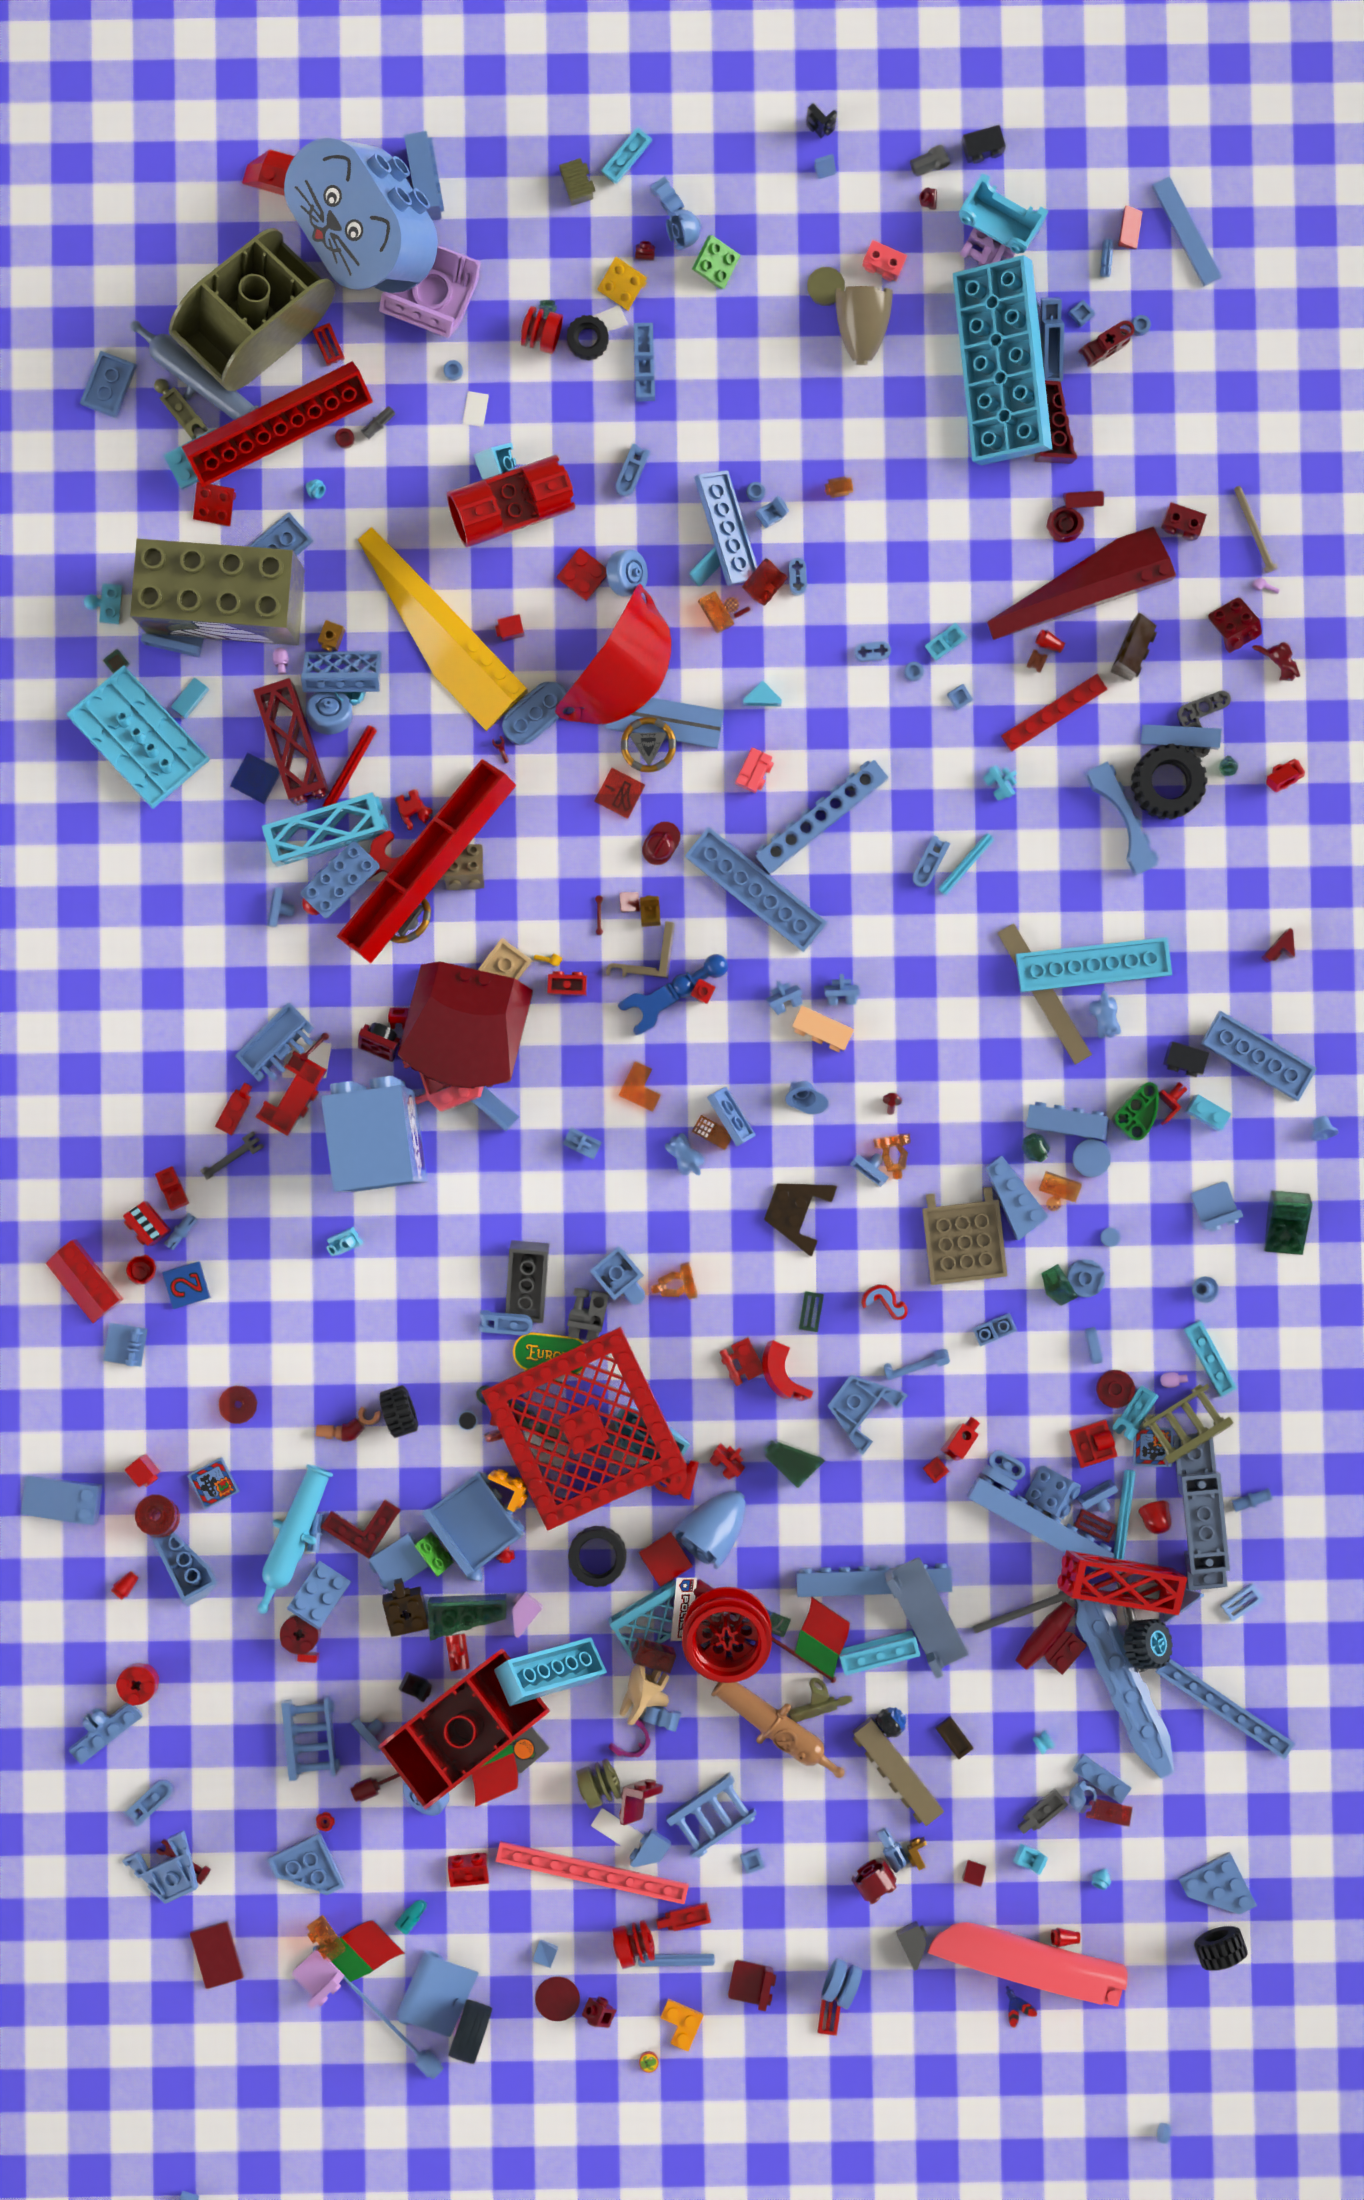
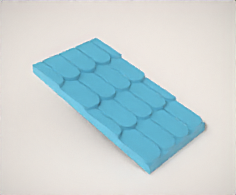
[66,665,210,809]

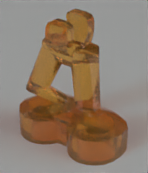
[873,1133,911,1180]
[651,1262,698,1300]

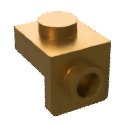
[640,895,661,927]
[907,1837,927,1871]

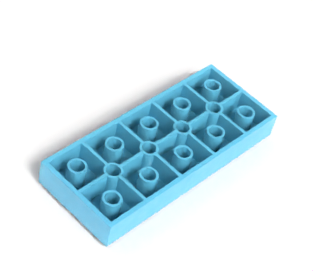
[953,255,1052,466]

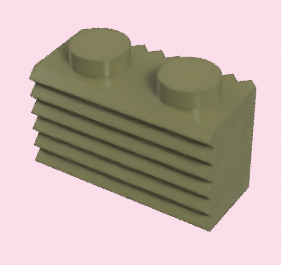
[559,158,595,206]

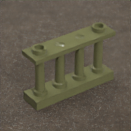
[1141,1384,1234,1466]

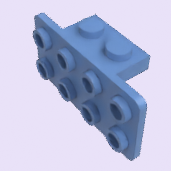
[301,841,380,919]

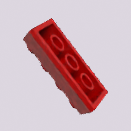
[46,1239,124,1323]

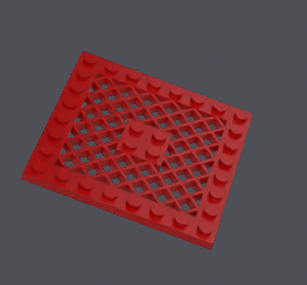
[481,1326,687,1531]

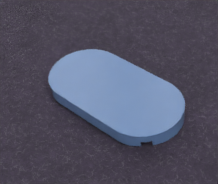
[502,682,568,745]

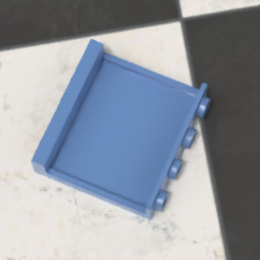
[422,1471,525,1576]

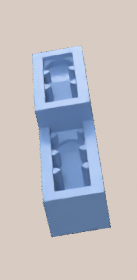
[1141,725,1222,750]

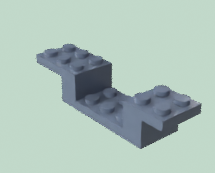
[1173,1433,1230,1590]

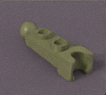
[154,378,208,440]

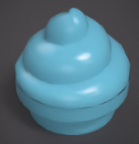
[306,479,326,499]
[1092,1869,1111,1890]

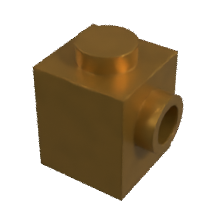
[318,620,346,652]

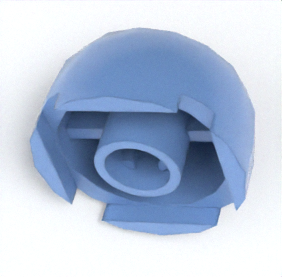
[666,209,701,250]

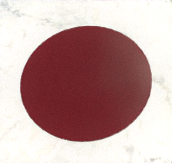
[535,1977,580,2021]

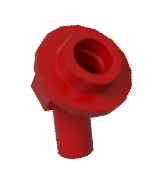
[496,1546,515,1563]

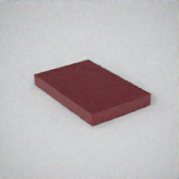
[190,1921,244,1989]

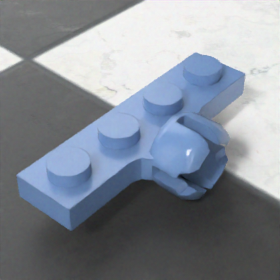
[69,1703,142,1765]

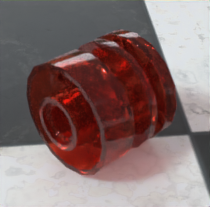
[135,1495,180,1538]

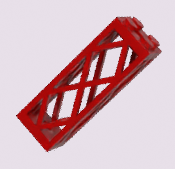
[1057,1550,1187,1615]

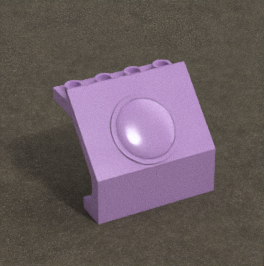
[379,245,481,338]

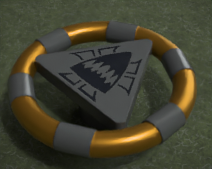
[621,717,676,773]
[390,898,431,943]

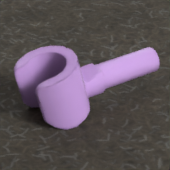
[1252,578,1280,594]

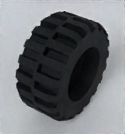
[1131,744,1208,819]

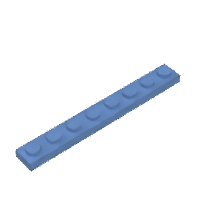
[1155,1659,1295,1760]

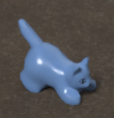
[1089,990,1121,1039]
[665,1133,704,1175]

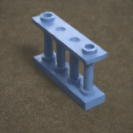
[281,1695,340,1781]
[666,1773,757,1859]

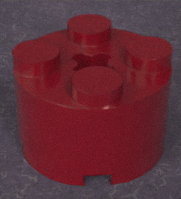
[279,1614,321,1654]
[851,1858,897,1904]

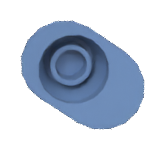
[785,1081,828,1115]

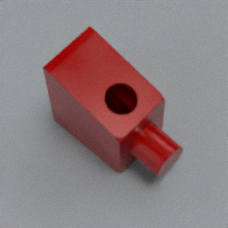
[940,1417,980,1461]

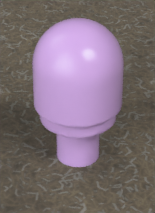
[273,648,289,675]
[1160,1372,1188,1388]

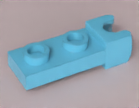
[1113,1385,1159,1441]

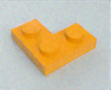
[660,1998,704,2051]

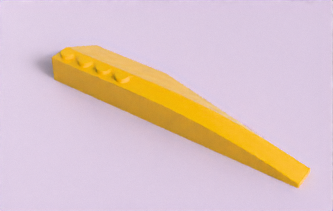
[358,527,528,731]

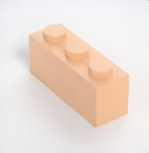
[792,1006,854,1053]

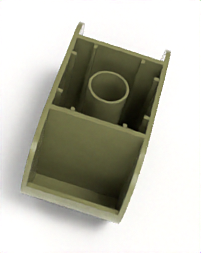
[169,228,335,391]

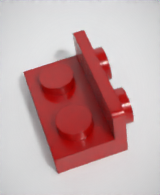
[448,1853,489,1887]

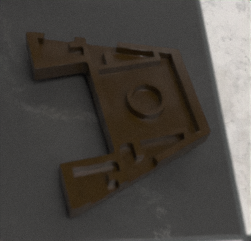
[764,1183,838,1256]

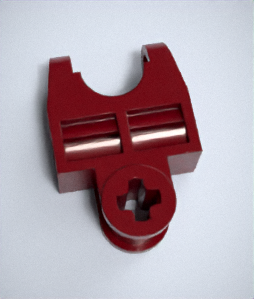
[1078,321,1134,368]

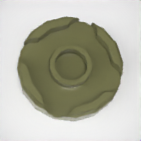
[807,267,845,306]

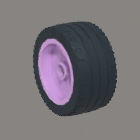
[448,1999,492,2064]

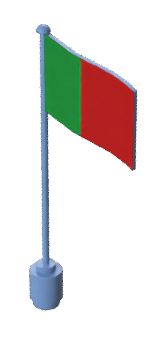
[313,1920,443,2079]

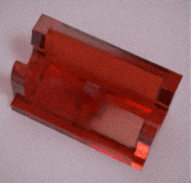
[1086,1799,1133,1827]

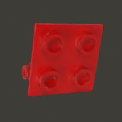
[193,482,236,526]

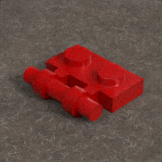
[719,1337,763,1386]

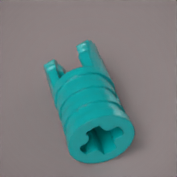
[394,1900,427,1935]

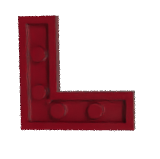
[321,1499,401,1559]

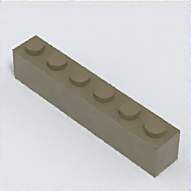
[853,1717,944,1826]

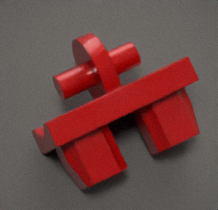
[709,1443,745,1480]
[446,1633,470,1671]

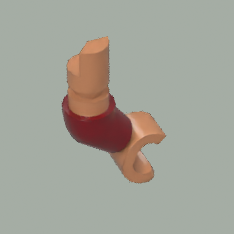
[316,1407,381,1442]

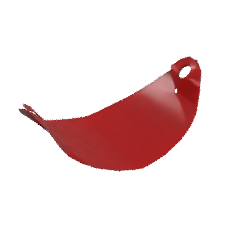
[555,584,671,724]

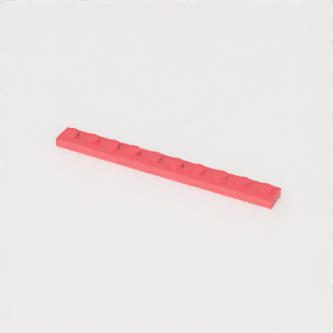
[495,1841,689,1904]

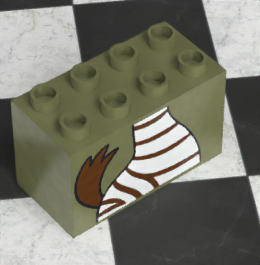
[130,538,305,645]

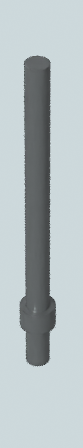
[973,1591,1071,1634]

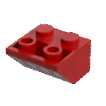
[123,1201,172,1246]

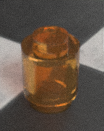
[825,476,853,498]

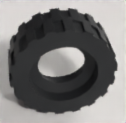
[567,315,609,361]

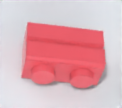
[735,747,774,794]

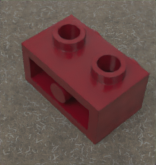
[1160,502,1207,541]

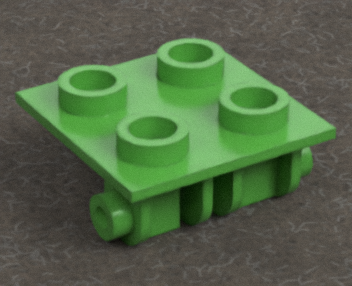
[414,1532,454,1577]

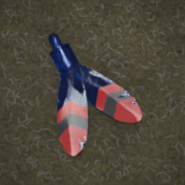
[1006,1986,1037,2028]

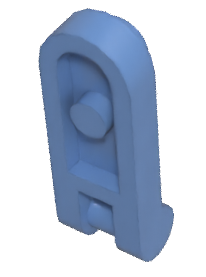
[616,443,651,497]
[912,835,951,887]
[479,1310,533,1335]
[124,1779,173,1827]

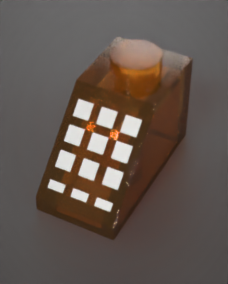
[692,1115,732,1150]

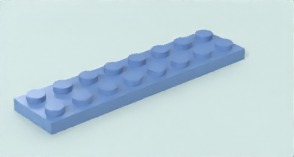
[685,827,828,953]

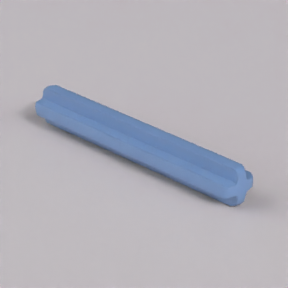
[638,1954,715,1967]

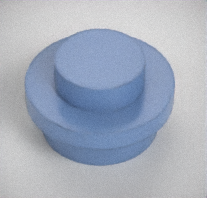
[746,482,765,502]

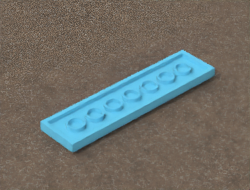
[1016,937,1172,993]

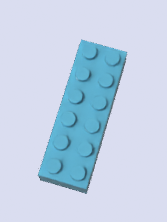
[494,1637,607,1706]

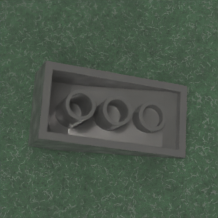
[505,1240,550,1323]

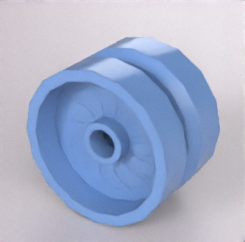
[821,1958,862,2009]

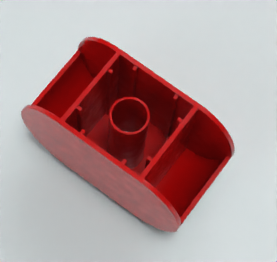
[378,1648,550,1810]

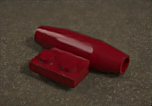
[1015,1602,1087,1675]

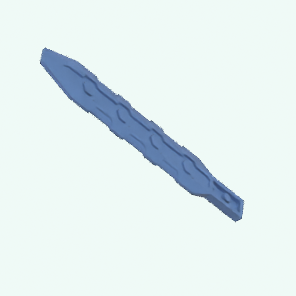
[1061,1568,1174,1779]

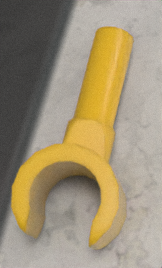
[534,953,562,966]

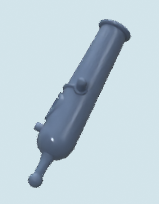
[130,321,259,420]

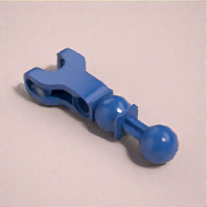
[618,954,728,1035]

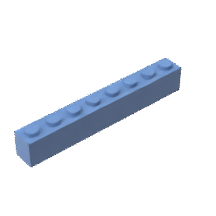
[967,1476,1115,1575]
[796,1563,952,1597]

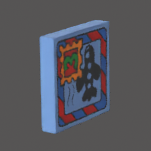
[1133,1427,1173,1467]
[187,1457,239,1510]

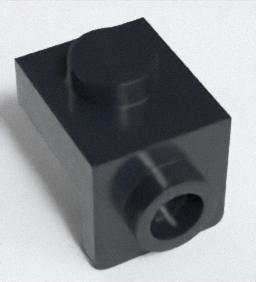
[398,1672,432,1703]

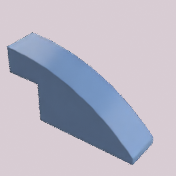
[1041,297,1064,381]

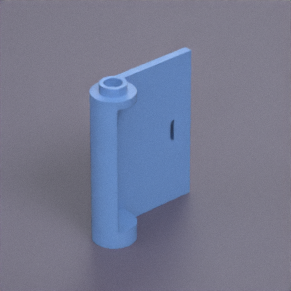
[396,1950,479,2037]

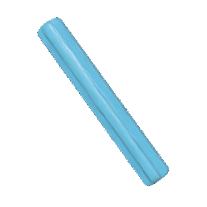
[938,833,994,895]

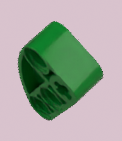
[1112,1082,1159,1141]

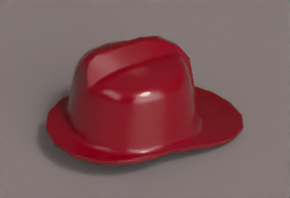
[642,822,680,865]

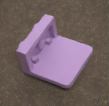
[292,1949,345,2009]

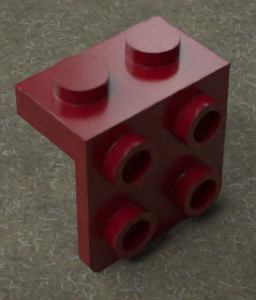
[1208,597,1262,653]
[619,1779,663,1825]
[728,1960,776,2011]

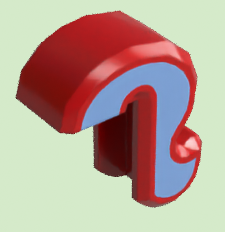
[861,1284,908,1320]

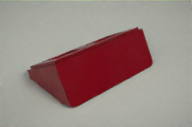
[1063,491,1104,508]

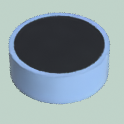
[458,1410,478,1430]

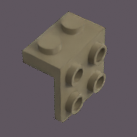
[444,844,484,890]

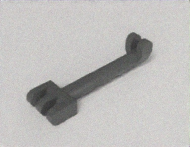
[200,1131,264,1180]

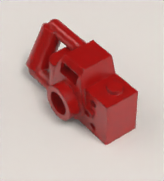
[1266,759,1305,793]

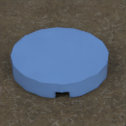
[1072,1139,1111,1177]
[1066,1259,1105,1297]

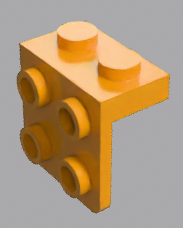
[487,1469,529,1512]

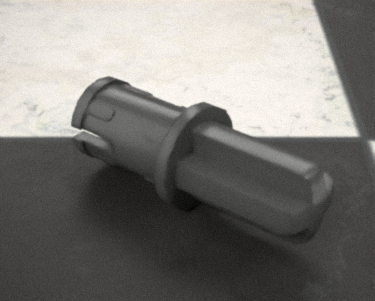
[361,406,395,440]

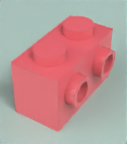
[862,240,907,282]

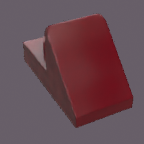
[1261,928,1295,963]

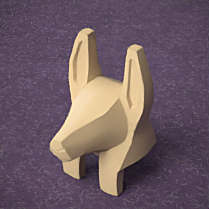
[619,1664,669,1726]

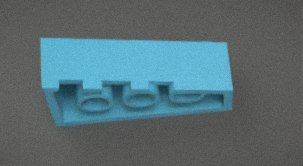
[474,443,517,480]

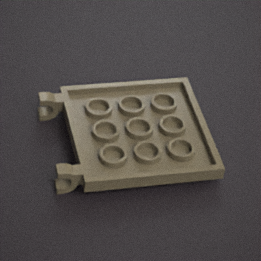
[922,1187,1008,1285]

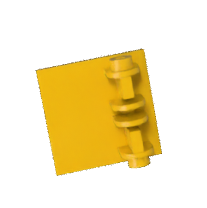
[597,257,647,311]

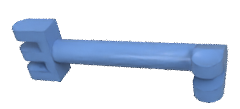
[884,1349,950,1380]

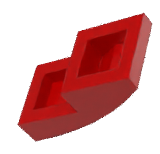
[155,1166,189,1211]

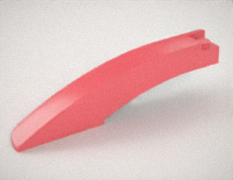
[927,1922,1127,2007]

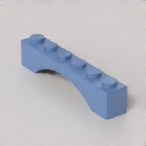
[1085,761,1158,877]

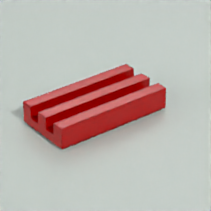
[312,323,345,366]
[817,1997,841,2036]

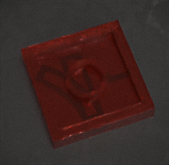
[594,768,646,819]

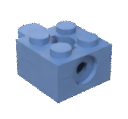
[590,1246,645,1305]

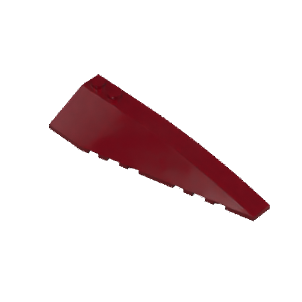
[987,526,1176,640]

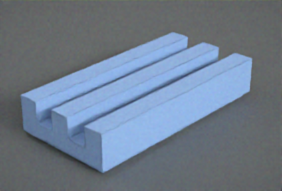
[1220,1583,1264,1622]

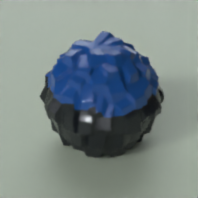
[875,1707,906,1738]

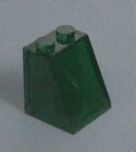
[763,1439,825,1488]

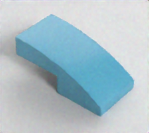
[925,623,968,661]

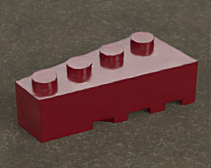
[1034,380,1077,464]

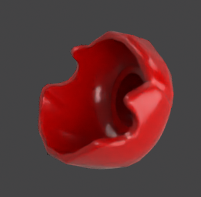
[126,1255,156,1285]

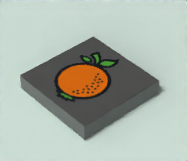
[509,1727,550,1774]

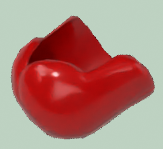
[1138,1500,1172,1534]

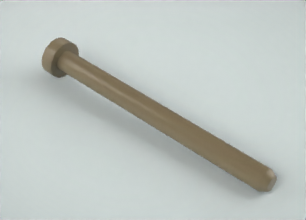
[1234,486,1278,573]

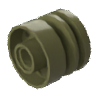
[576,1759,621,1809]

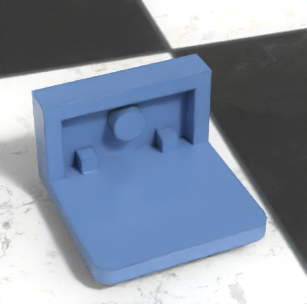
[1191,1182,1243,1232]
[1025,1466,1081,1519]

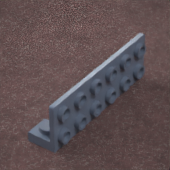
[884,1557,969,1679]

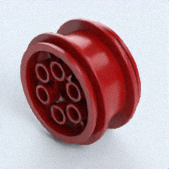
[682,1587,772,1683]

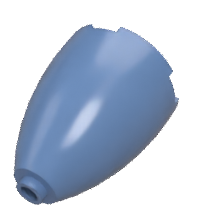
[672,1490,746,1570]

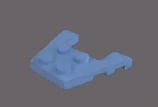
[827,1375,908,1455]
[122,1830,198,1904]

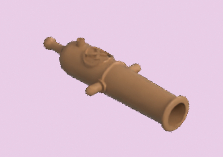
[711,1682,845,1778]

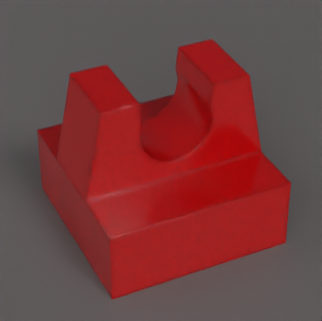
[388,1008,409,1029]

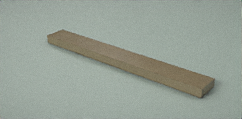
[997,923,1092,1065]

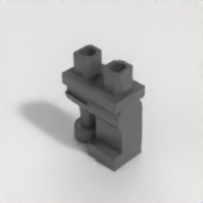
[567,1287,609,1341]

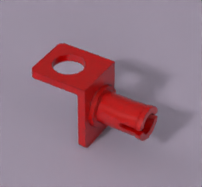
[1159,1082,1187,1125]

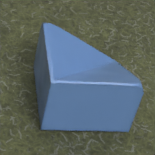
[533,1939,558,1968]

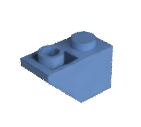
[629,1828,671,1867]

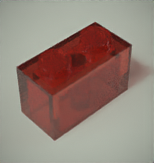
[631,1637,676,1673]

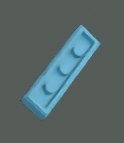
[1183,1320,1237,1397]

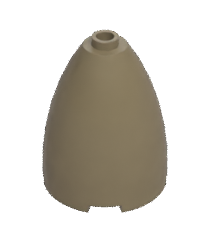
[835,286,893,365]

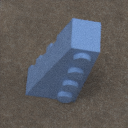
[985,1156,1049,1240]

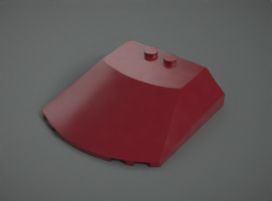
[398,961,533,1088]

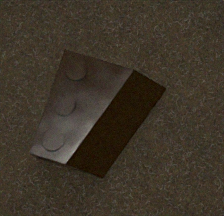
[1110,612,1157,681]

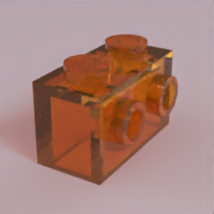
[306,1915,346,1962]

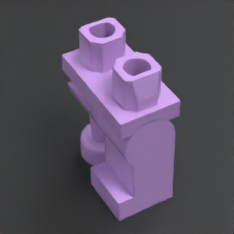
[960,228,1015,266]

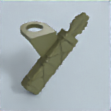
[789,1678,853,1723]

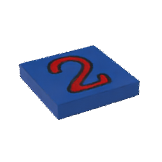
[162,1261,211,1309]

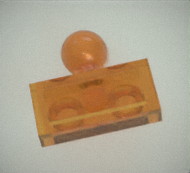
[698,591,739,634]
[1039,1171,1082,1212]

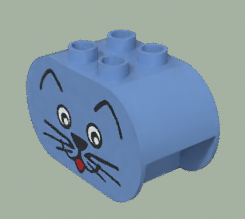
[284,138,438,293]

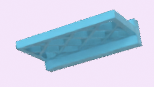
[608,1580,676,1660]

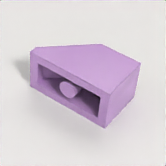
[512,1591,543,1638]

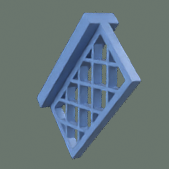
[301,651,382,692]

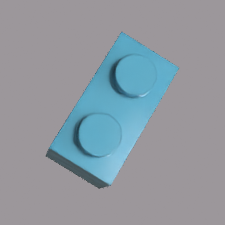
[1185,1094,1231,1131]

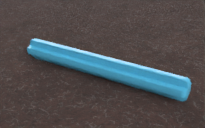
[1113,1469,1135,1560]

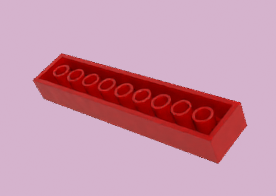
[181,361,373,488]

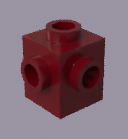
[582,1996,617,2028]

